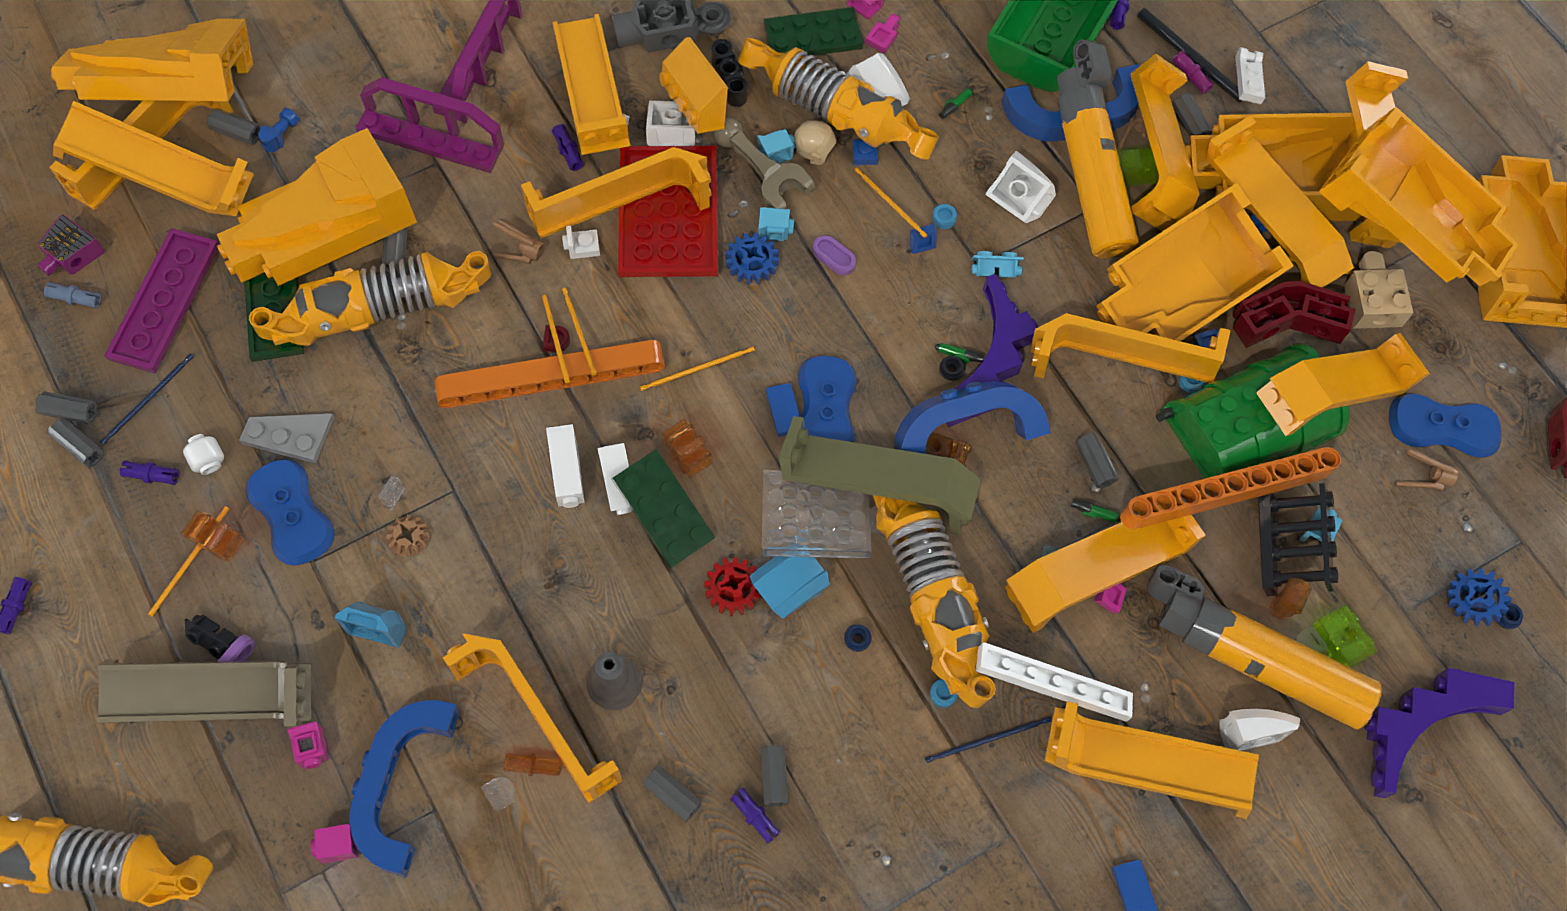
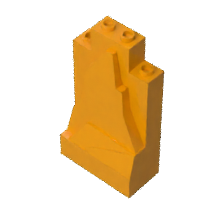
[51,19,253,101]
[1319,107,1519,286]
[1185,113,1366,221]
[217,128,417,286]
[1478,155,1567,328]
[1096,183,1294,341]

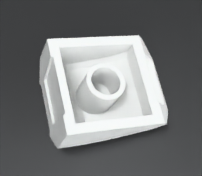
[846,53,910,106]
[646,101,696,146]
[985,151,1056,223]
[1219,709,1300,751]

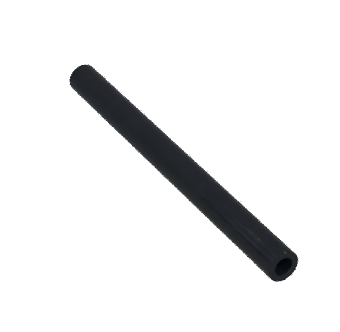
[1137,8,1242,103]

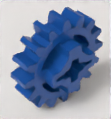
[725,233,779,285]
[1447,568,1511,627]

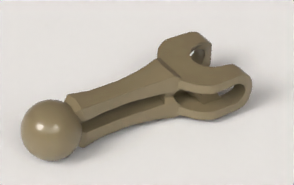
[713,117,815,209]

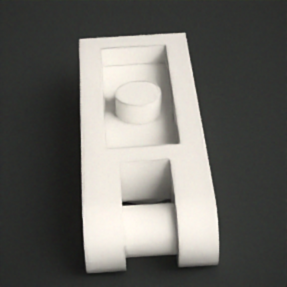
[1235,47,1265,104]

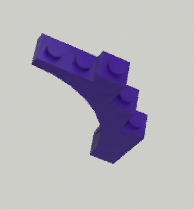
[946,274,1038,428]
[1364,668,1515,799]

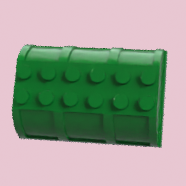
[987,0,1119,92]
[1161,343,1350,488]

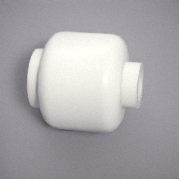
[183,434,224,475]

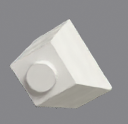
[546,424,585,508]
[598,443,633,515]

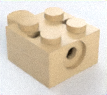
[1344,251,1413,329]

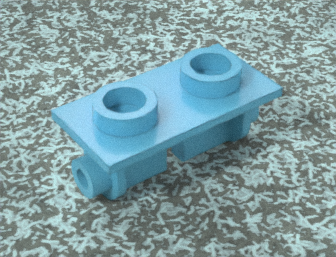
[971,251,1024,278]

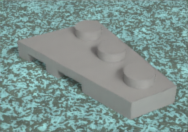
[239,414,335,464]

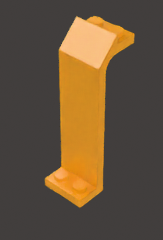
[552,14,631,155]
[1130,53,1200,231]
[1345,62,1408,248]
[49,100,233,210]
[53,101,254,217]
[1206,115,1354,288]
[521,147,712,239]
[1030,313,1231,383]
[1256,333,1430,436]
[1005,505,1206,633]
[443,633,622,803]
[1044,701,1259,819]

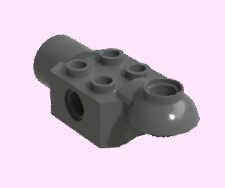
[613,0,731,52]

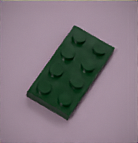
[764,7,863,56]
[244,272,304,362]
[611,449,715,568]

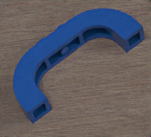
[1002,64,1140,142]
[894,381,1050,454]
[350,700,460,878]

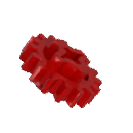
[704,557,760,617]

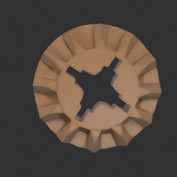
[385,514,430,557]

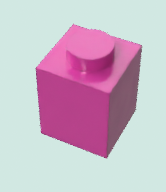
[310,824,358,864]

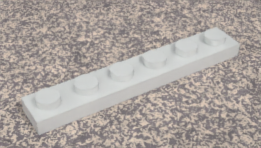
[976,642,1133,722]

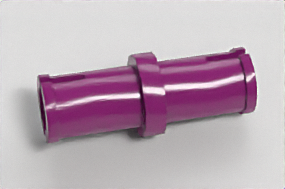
[1172,51,1214,95]

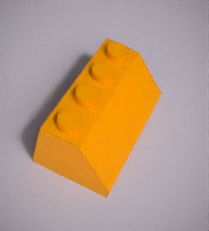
[659,37,728,134]

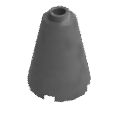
[586,652,642,710]

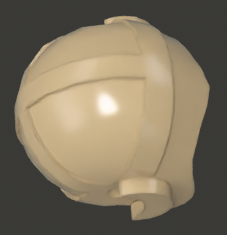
[794,120,836,165]

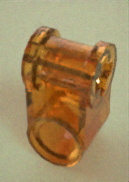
[926,433,972,467]

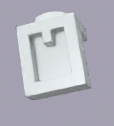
[562,225,600,259]

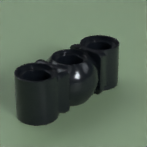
[711,39,747,107]

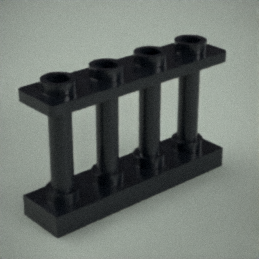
[1259,483,1339,597]

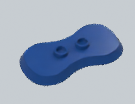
[798,355,857,442]
[1389,393,1502,457]
[246,459,334,565]

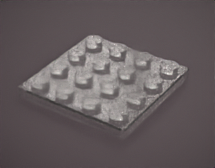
[762,470,872,558]

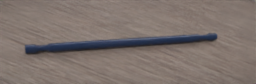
[99,353,194,445]
[925,717,1051,763]

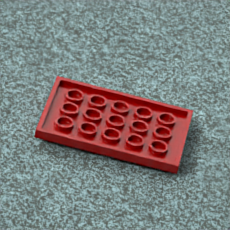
[618,146,718,277]

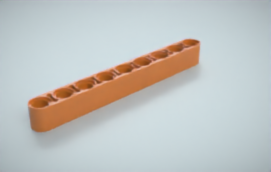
[434,340,665,408]
[1120,447,1341,529]

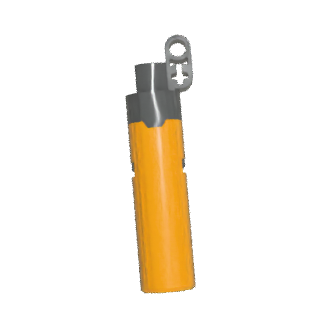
[1057,39,1139,258]
[1147,565,1382,729]

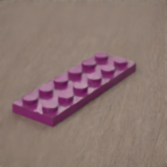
[104,228,219,373]

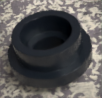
[939,356,965,381]

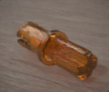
[503,753,562,777]

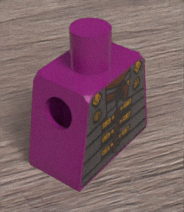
[37,214,105,276]

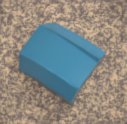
[750,542,829,619]
[335,602,407,648]

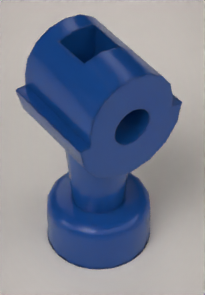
[258,107,300,152]

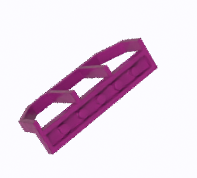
[432,0,522,123]
[355,77,504,173]

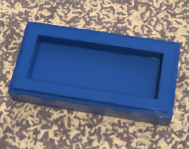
[765,383,800,437]
[1111,859,1158,911]

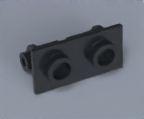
[185,614,239,659]

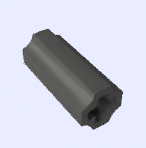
[1172,93,1212,136]
[207,108,260,145]
[381,228,408,274]
[35,391,97,424]
[48,418,104,468]
[1075,433,1119,489]
[761,745,788,807]
[643,765,702,822]

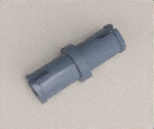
[44,282,102,309]

